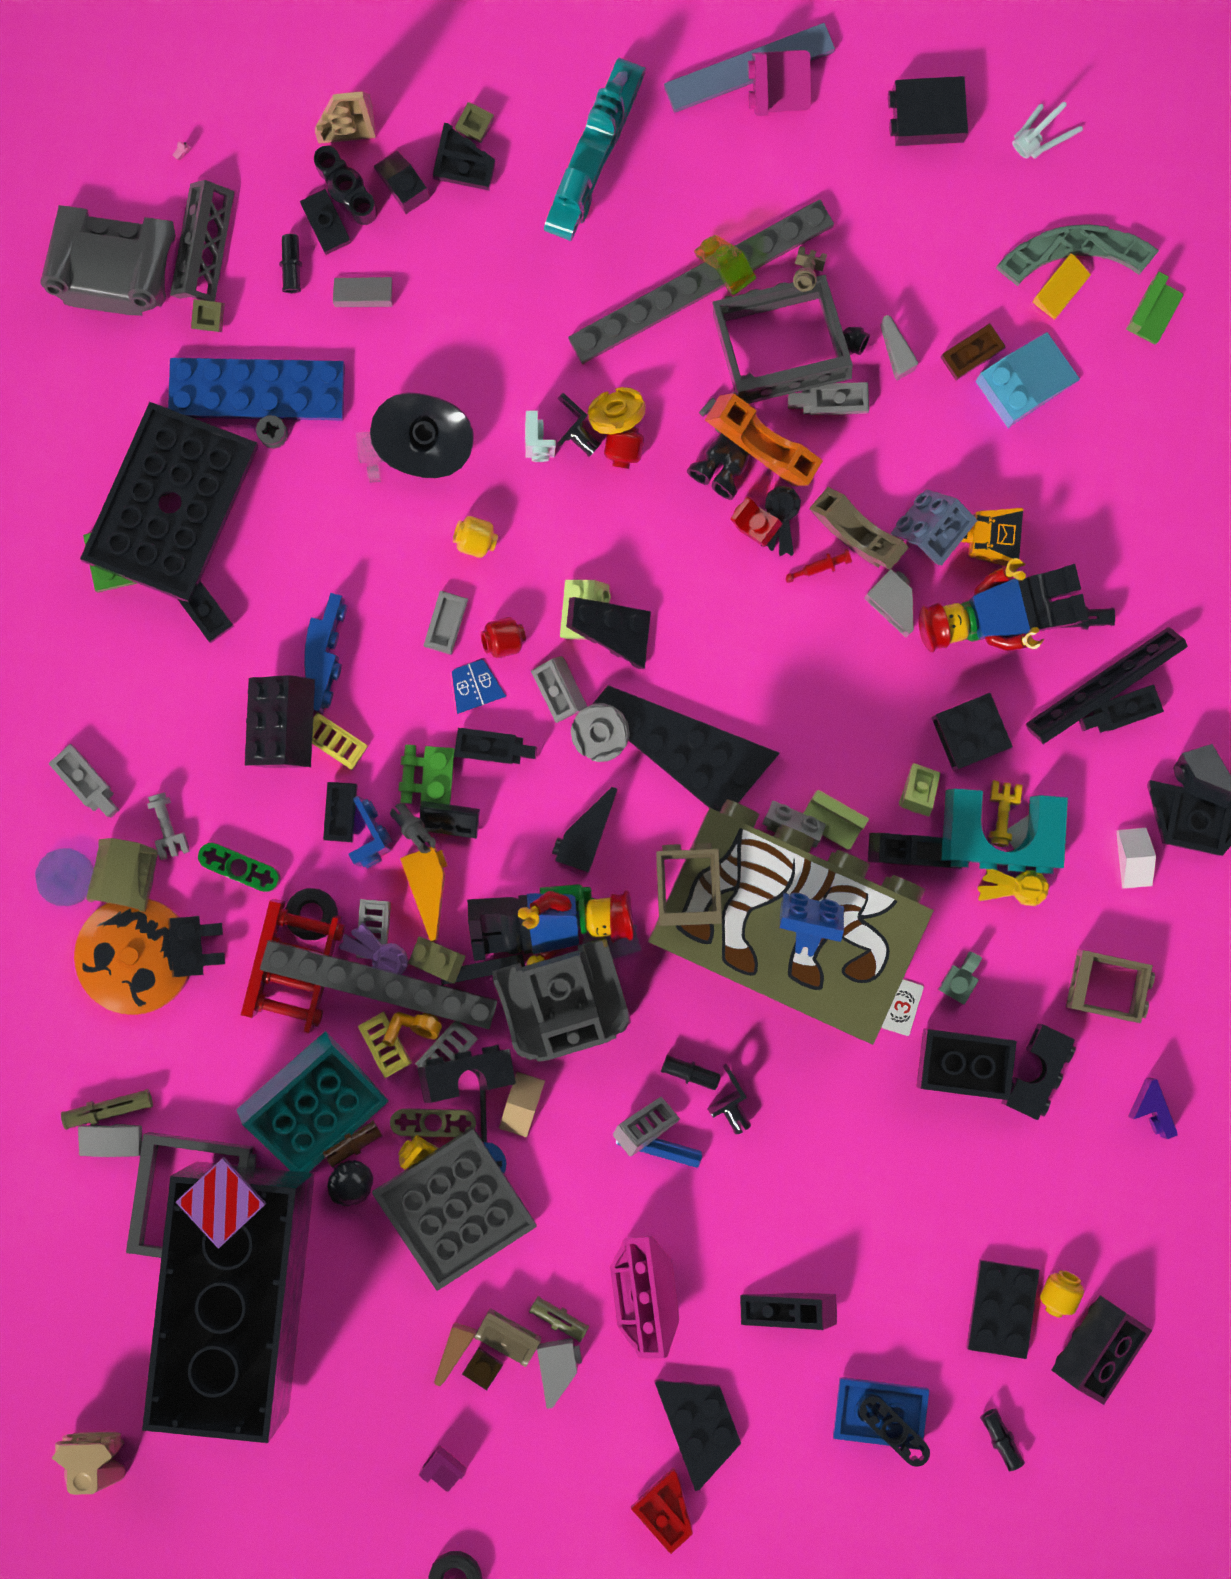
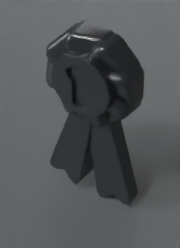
[761,486,801,556]

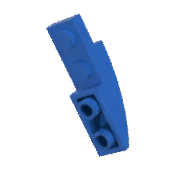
[304,593,348,714]

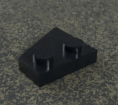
[433,122,496,191]

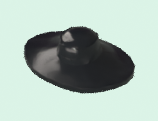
[370,392,474,478]

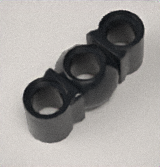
[314,146,377,225]

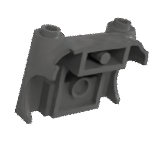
[40,205,176,316]
[492,937,631,1062]

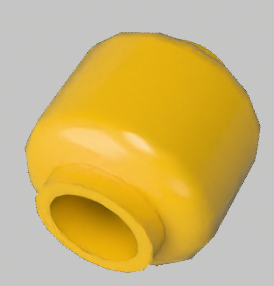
[453,516,498,558]
[1040,1270,1084,1318]

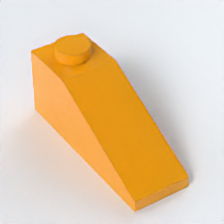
[400,847,448,941]

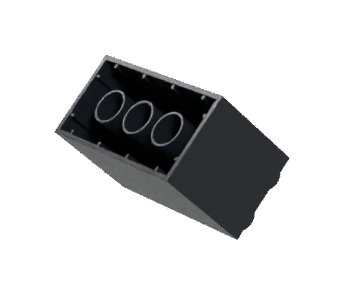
[142,1161,315,1443]

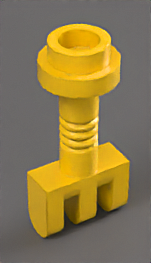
[989,780,1022,847]

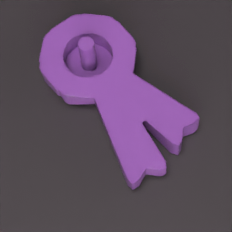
[338,922,408,975]

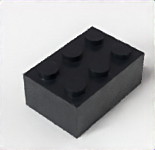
[245,675,315,768]
[916,1028,1017,1100]

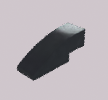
[868,833,962,869]

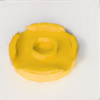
[588,387,646,434]

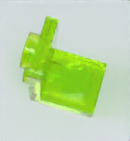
[694,235,756,295]

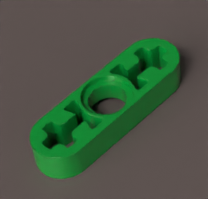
[198,843,280,892]

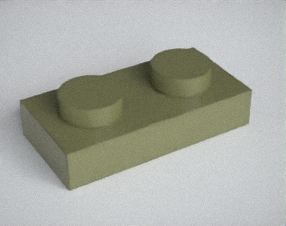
[408,936,466,984]

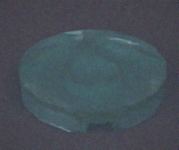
[35,848,94,906]

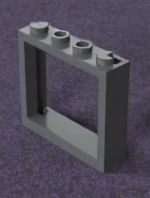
[712,275,853,404]
[126,1132,257,1265]

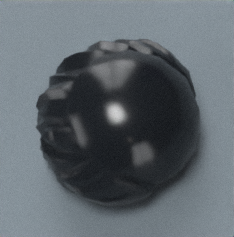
[327,1160,374,1206]

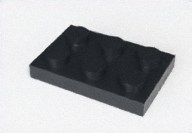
[966,1259,1040,1359]

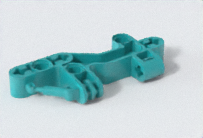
[544,57,646,241]

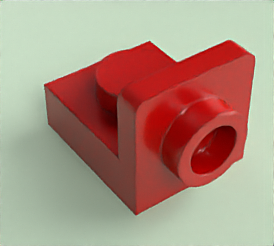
[730,497,782,547]

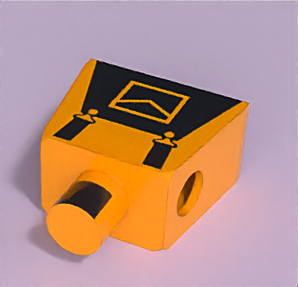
[961,508,1023,566]

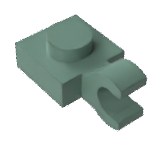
[937,951,982,1005]

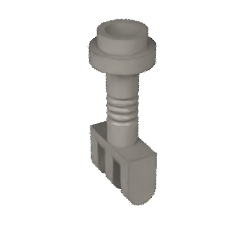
[147,792,190,860]

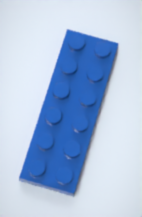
[168,358,345,421]

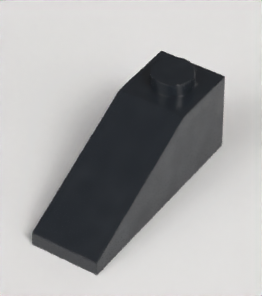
[552,787,618,873]
[740,1293,837,1330]

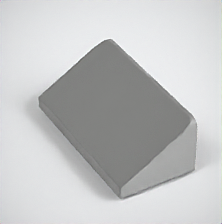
[333,277,392,308]
[531,656,587,723]

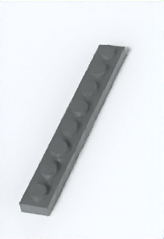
[260,940,498,1030]

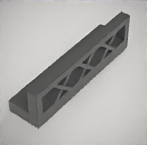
[170,180,234,302]

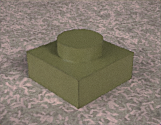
[455,102,494,143]
[191,299,225,332]

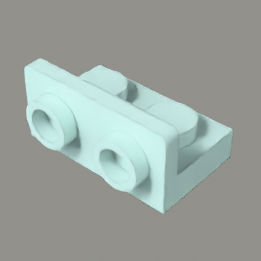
[525,411,556,462]

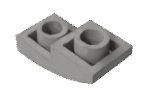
[78,1124,142,1157]

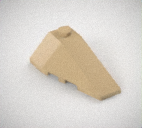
[314,91,376,144]

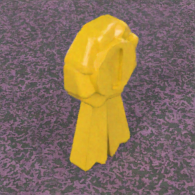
[977,869,1049,906]

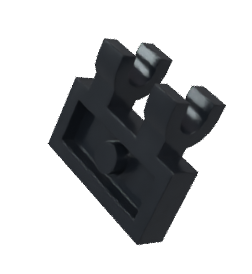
[168,916,225,977]

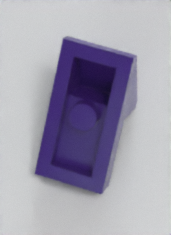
[1128,1077,1178,1139]

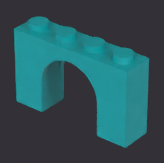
[941,788,1068,874]

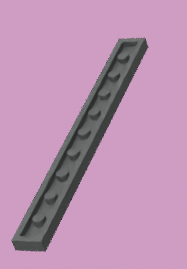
[568,199,834,364]

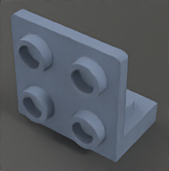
[891,489,978,566]

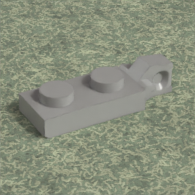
[787,382,869,415]
[48,744,120,818]

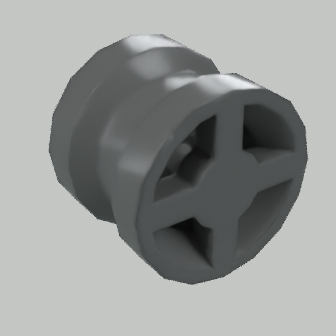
[256,415,288,449]

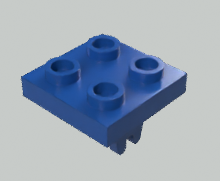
[779,893,844,957]

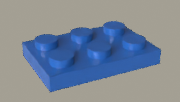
[832,1377,929,1450]

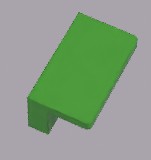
[1126,272,1183,344]

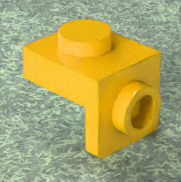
[398,1135,437,1170]

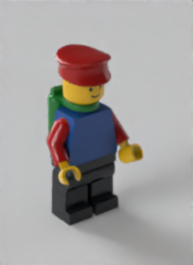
[919,558,1089,652]
[467,884,634,966]

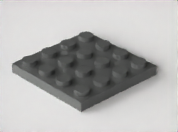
[372,1127,537,1291]

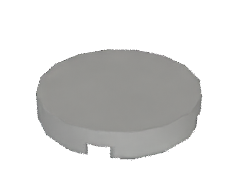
[571,703,630,762]

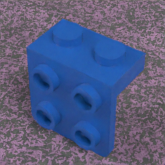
[348,795,393,869]

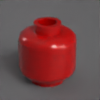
[604,427,644,469]
[481,617,526,658]

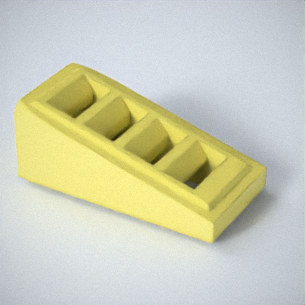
[312,712,368,770]
[358,1012,412,1078]

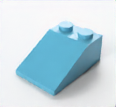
[975,332,1080,428]

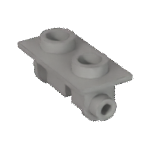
[762,800,826,848]

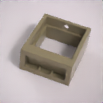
[656,843,722,926]
[1066,950,1155,1023]

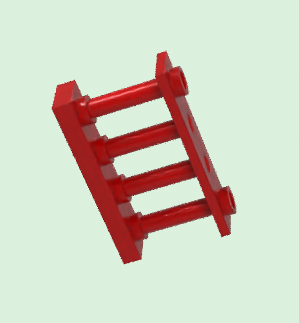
[240,899,345,1033]

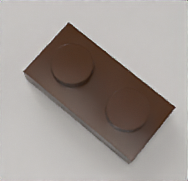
[940,323,1006,381]

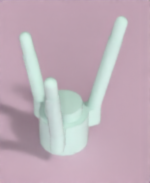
[1012,102,1083,159]

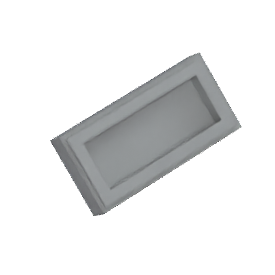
[423,591,468,655]

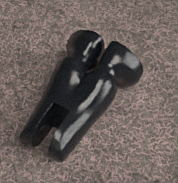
[687,433,751,500]

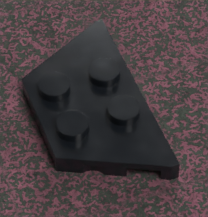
[1147,780,1231,856]
[654,1379,741,1491]

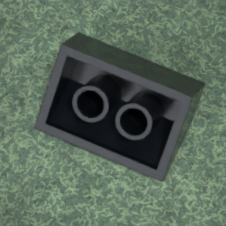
[1051,1295,1153,1405]

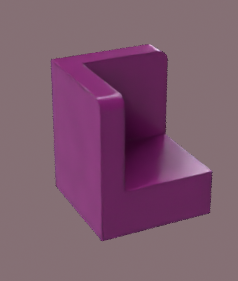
[419,1446,467,1492]

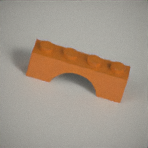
[705,393,823,486]

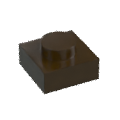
[462,1347,504,1391]

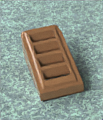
[434,1322,476,1387]

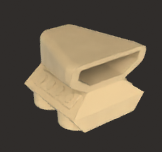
[52,1432,125,1495]

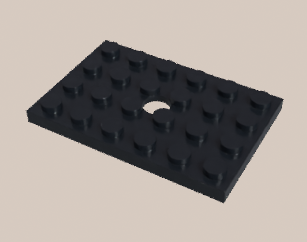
[80,401,258,603]

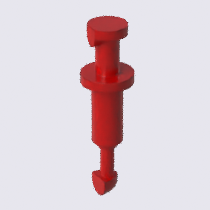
[786,549,852,583]

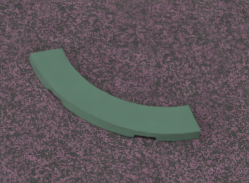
[996,224,1159,286]

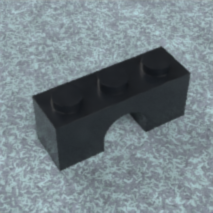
[1001,1023,1076,1120]
[417,1044,516,1103]

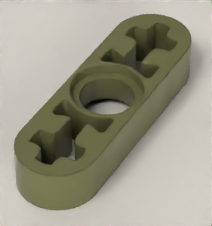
[390,1108,477,1137]

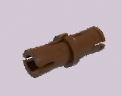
[322,1120,383,1168]

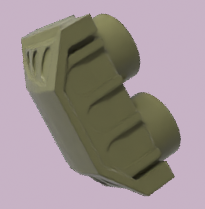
[86,838,158,912]

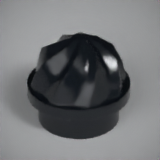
[843,326,870,355]

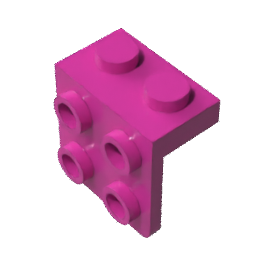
[748,50,811,116]

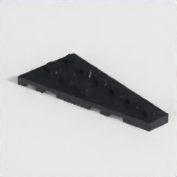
[593,685,780,812]

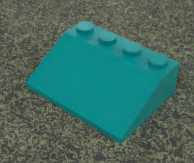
[236,1031,389,1173]

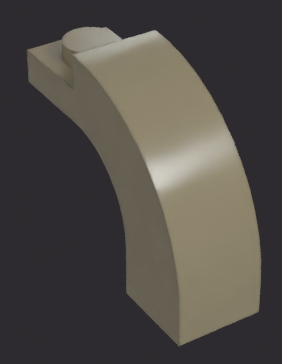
[809,487,909,570]

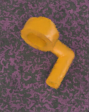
[382,1012,442,1047]

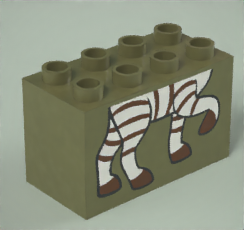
[647,799,934,1045]

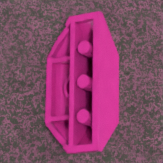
[610,1236,680,1358]

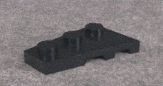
[566,597,651,669]

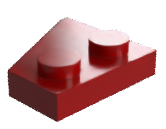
[631,1467,693,1554]

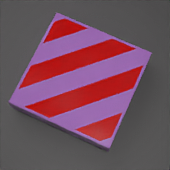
[176,1157,267,1249]

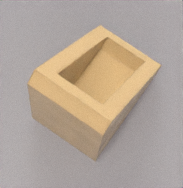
[499,1072,545,1137]

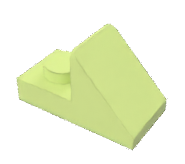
[899,763,941,817]

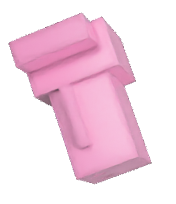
[173,141,191,160]

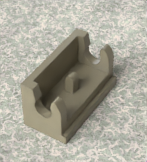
[474,1308,541,1367]

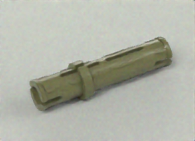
[61,1089,153,1130]

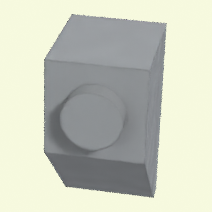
[864,569,914,638]
[537,1338,582,1409]

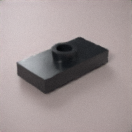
[300,189,351,255]
[323,782,358,843]
[419,801,480,839]

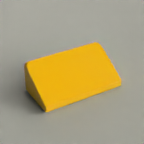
[1032,253,1091,320]

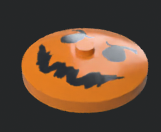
[74,899,190,1015]

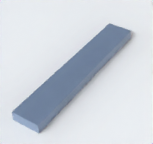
[664,23,835,113]

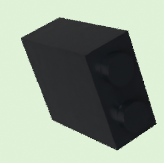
[887,76,968,146]

